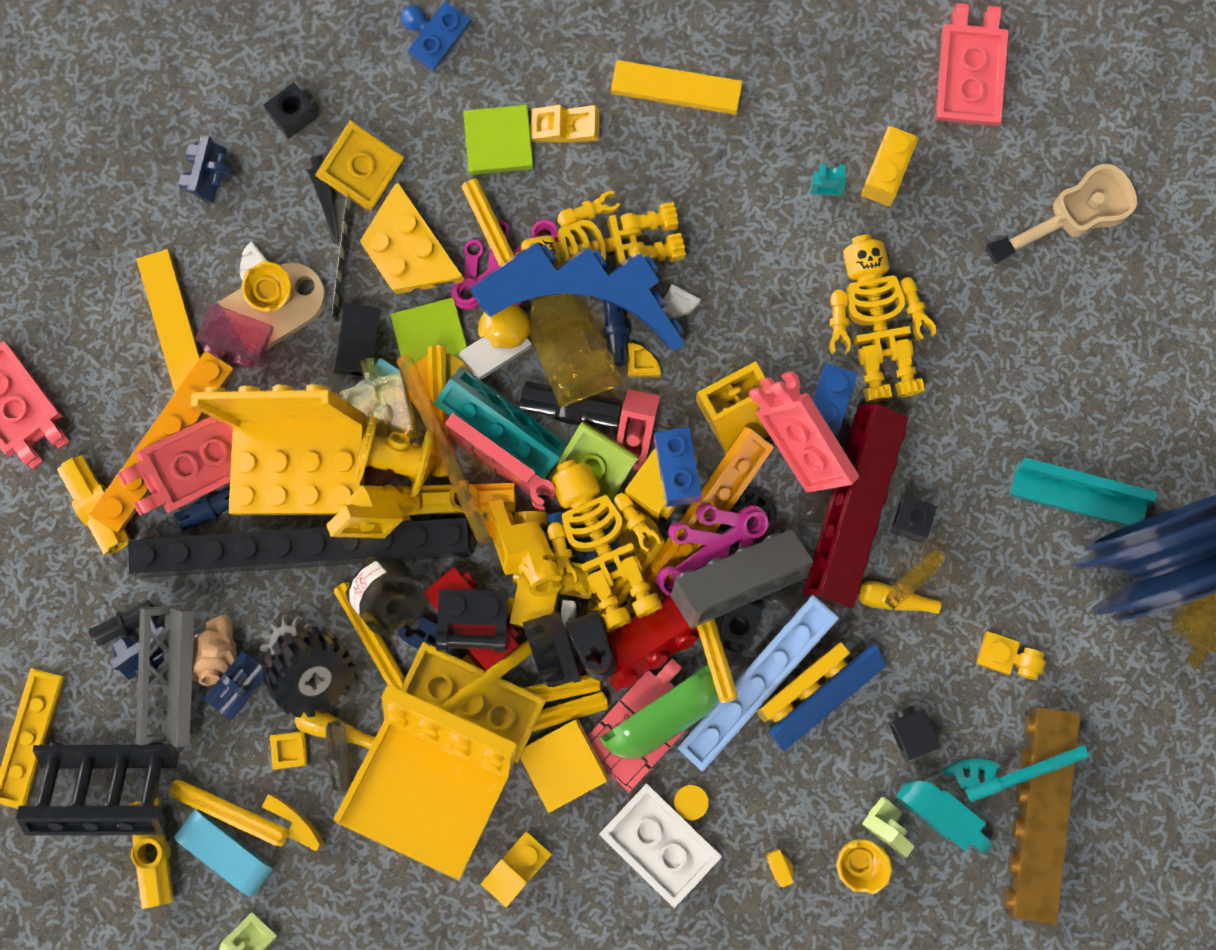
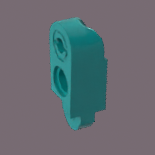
[895,780,993,855]

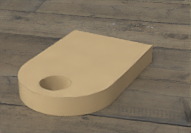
[219,263,325,358]

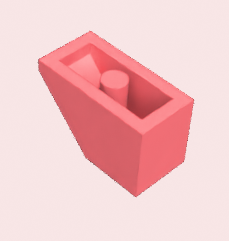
[616,389,660,470]

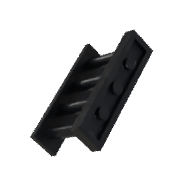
[15,743,177,836]

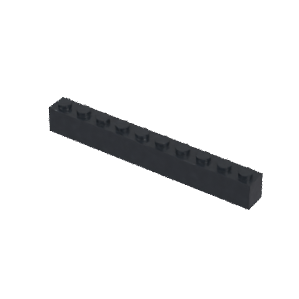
[128,518,472,578]

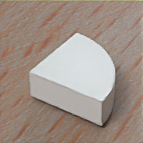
[240,241,267,280]
[663,284,701,318]
[561,600,577,638]

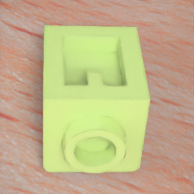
[862,797,915,858]
[219,912,277,950]

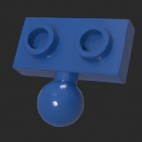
[401,1,471,72]

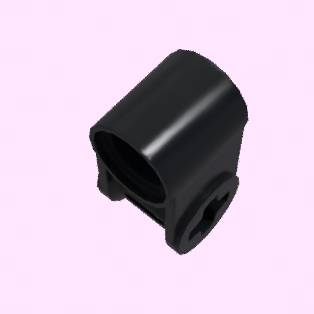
[565,610,617,681]

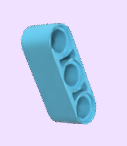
[174,809,274,897]

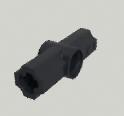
[519,381,623,429]

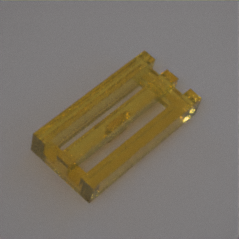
[885,549,946,610]

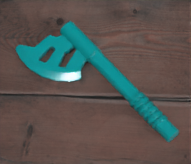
[942,745,1089,803]

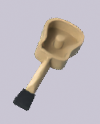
[985,164,1137,264]

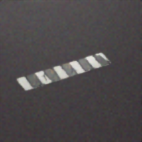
[331,194,351,323]

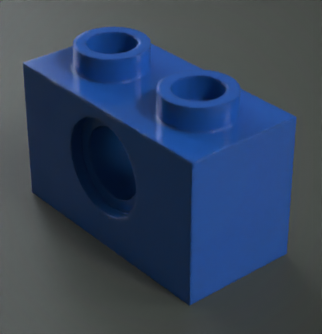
[654,427,702,507]

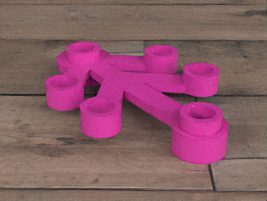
[451,220,558,310]
[656,502,768,596]

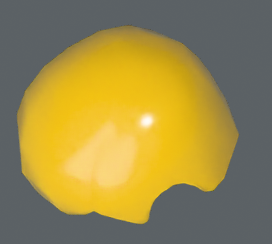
[241,261,293,313]
[478,304,531,349]
[836,839,892,894]

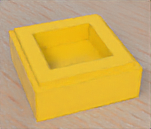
[270,731,309,770]

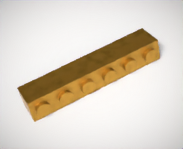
[1004,707,1080,925]

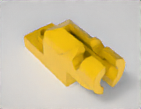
[327,485,420,538]
[486,499,563,597]

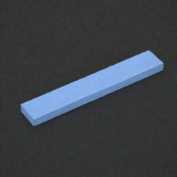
[677,595,839,772]

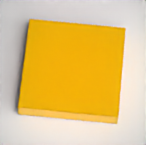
[315,120,405,212]
[520,719,610,813]

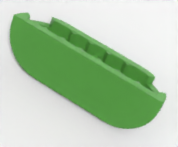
[599,664,720,759]

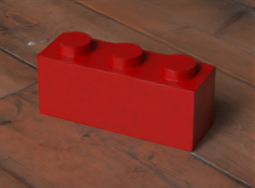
[423,567,520,671]
[595,596,700,692]

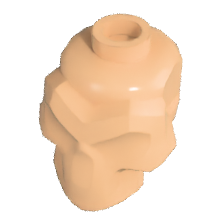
[192,615,237,686]

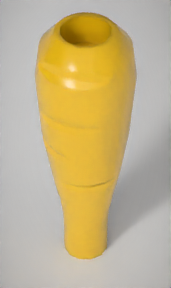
[858,581,941,614]
[294,710,375,749]

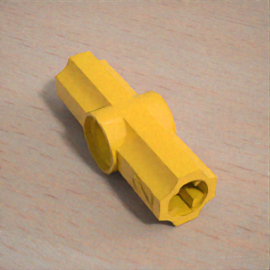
[57,455,131,556]
[415,482,516,517]
[128,798,174,909]

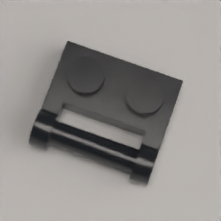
[436,589,508,653]

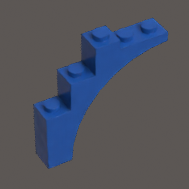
[468,243,685,351]

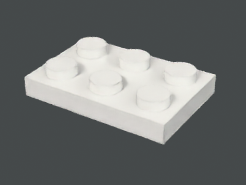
[599,783,722,908]

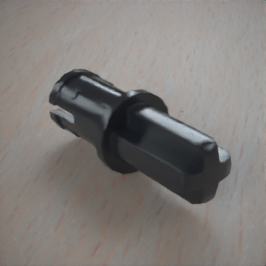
[89,600,158,646]

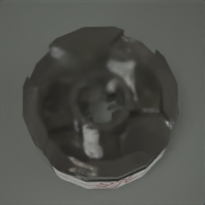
[346,555,427,636]

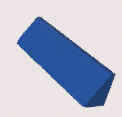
[768,644,886,751]

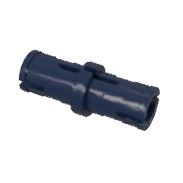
[603,300,629,367]
[174,488,230,532]

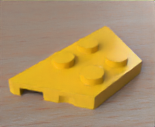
[360,183,465,294]

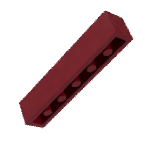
[802,403,908,609]

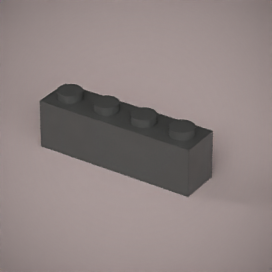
[671,529,813,629]

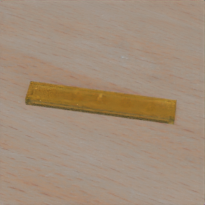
[397,354,495,545]

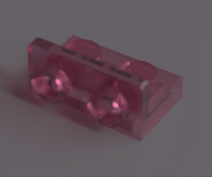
[196,303,274,370]

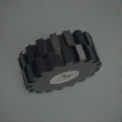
[262,626,356,718]

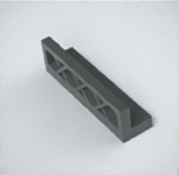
[136,605,195,748]

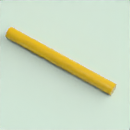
[441,640,532,714]

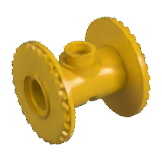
[354,416,433,497]

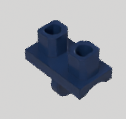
[178,136,234,203]
[110,619,165,680]
[203,651,265,721]

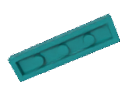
[433,367,568,479]
[1009,457,1157,527]

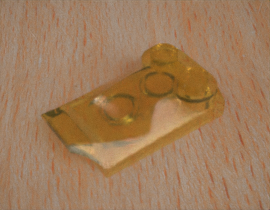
[529,293,622,408]

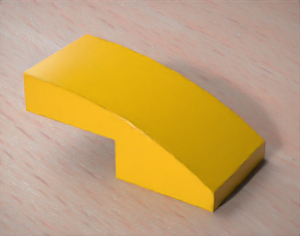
[530,105,600,142]
[262,794,325,851]

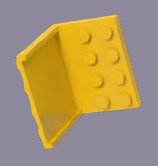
[191,385,366,515]
[333,684,517,881]

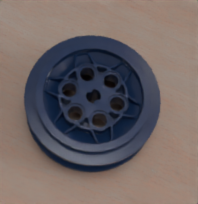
[1073,494,1216,621]

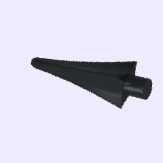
[307,155,339,243]

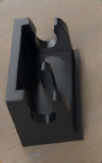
[334,303,380,377]
[523,611,581,687]

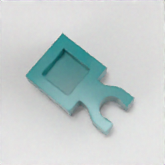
[810,163,846,196]

